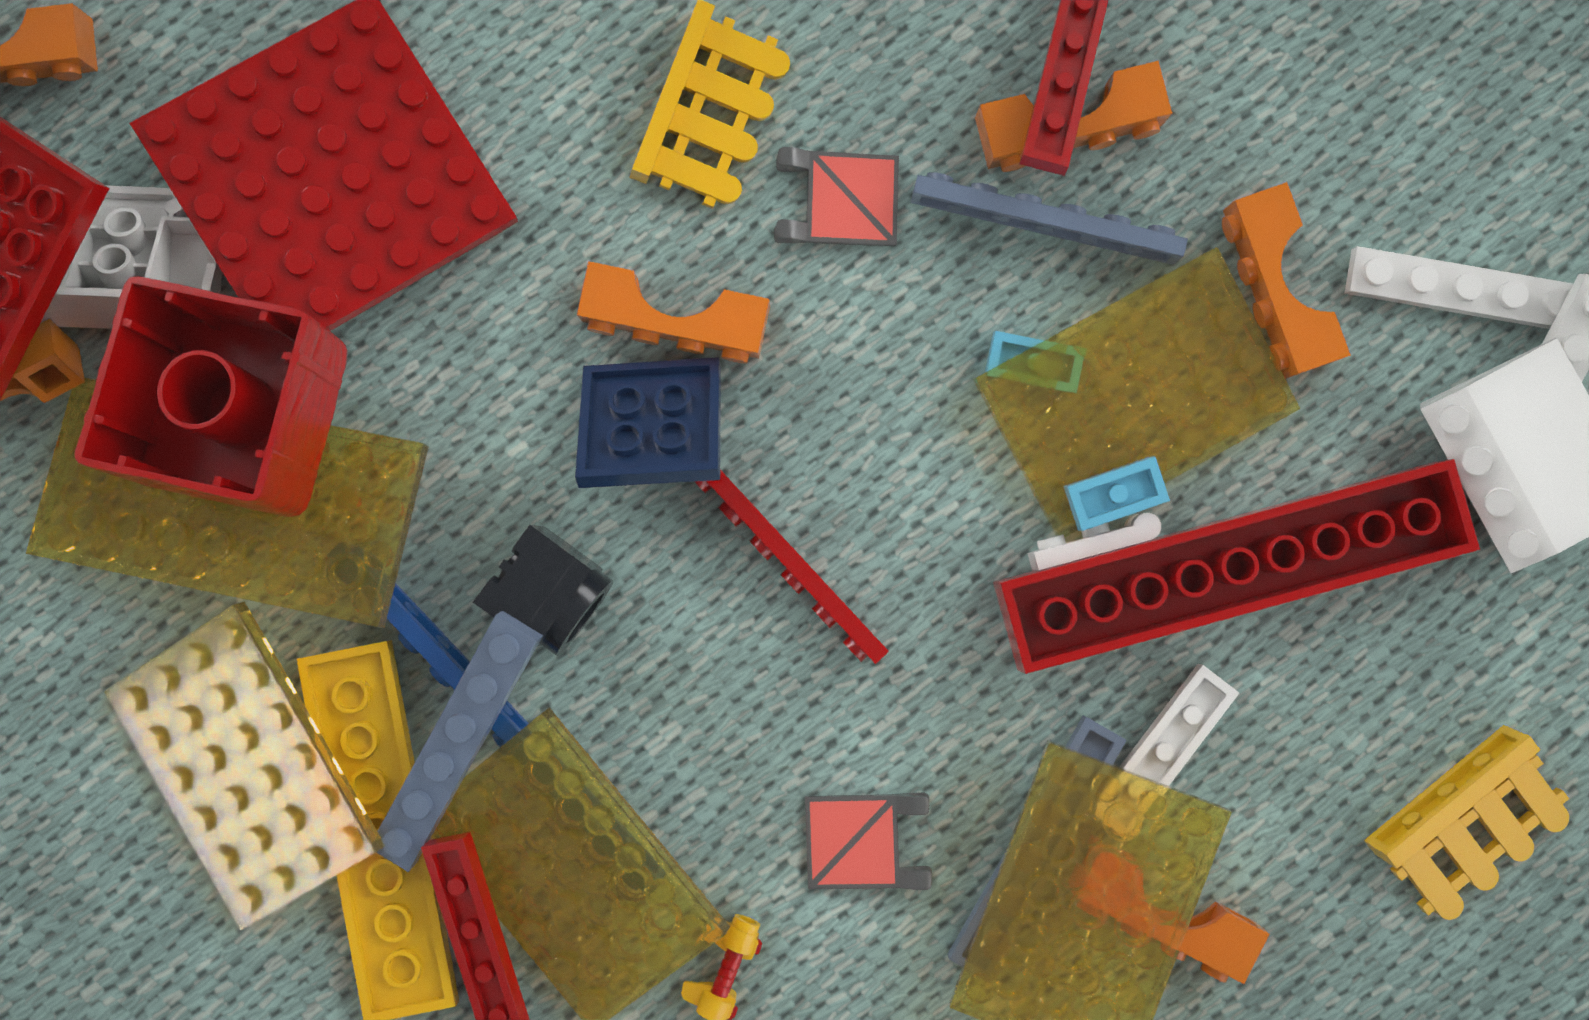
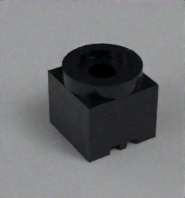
[473,525,613,656]

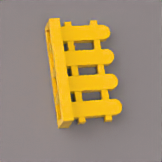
[629,0,790,209]
[1364,725,1569,920]

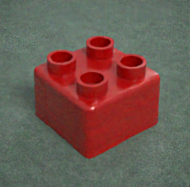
[75,276,348,517]

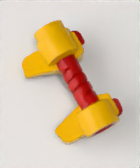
[681,914,762,1020]

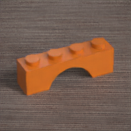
[0,3,98,86]
[975,60,1172,172]
[1222,182,1351,379]
[577,261,770,364]
[0,318,85,403]
[1069,838,1270,984]

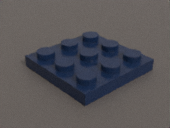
[575,357,721,488]

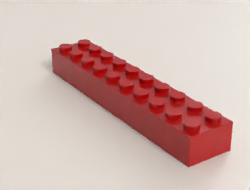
[993,459,1480,674]

